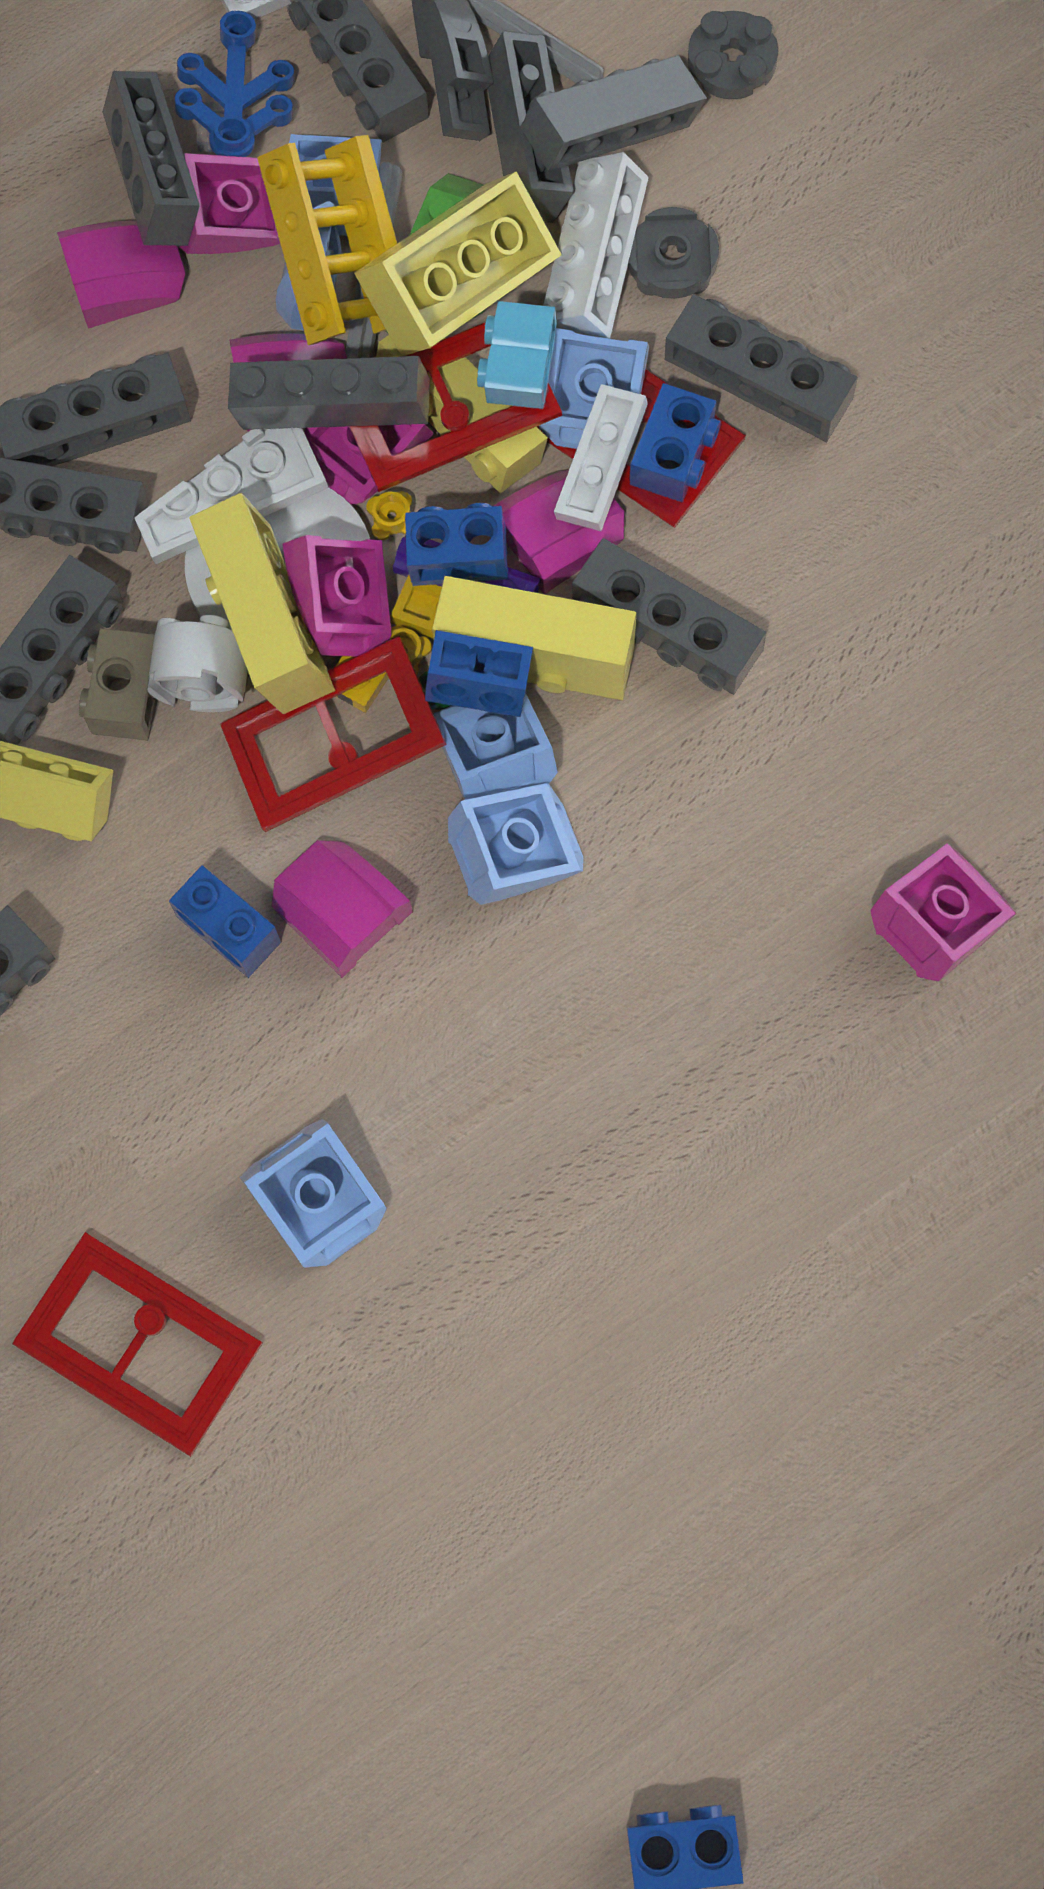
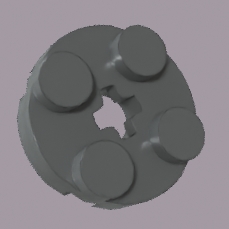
[688,11,778,99]
[628,207,719,299]

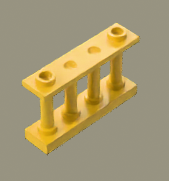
[257,135,397,345]

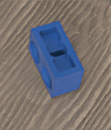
[630,383,721,502]
[405,503,508,586]
[425,630,533,717]
[169,865,281,978]
[627,1805,744,1889]

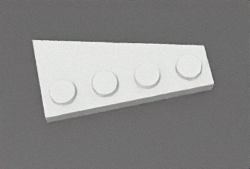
[134,428,329,564]

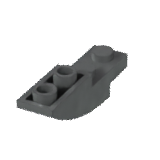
[411,0,494,141]

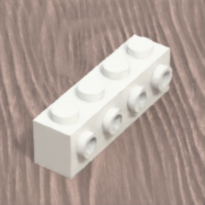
[543,152,649,339]

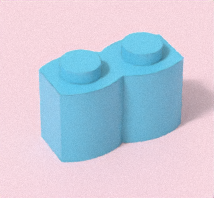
[477,301,557,409]

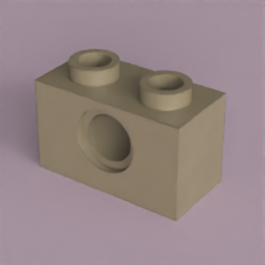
[79,628,156,741]

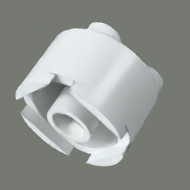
[147,615,248,712]

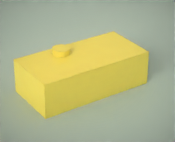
[354,171,562,357]
[189,493,335,714]
[432,576,636,700]

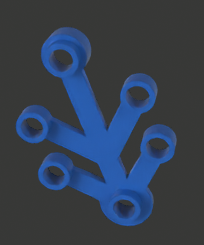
[175,11,294,157]

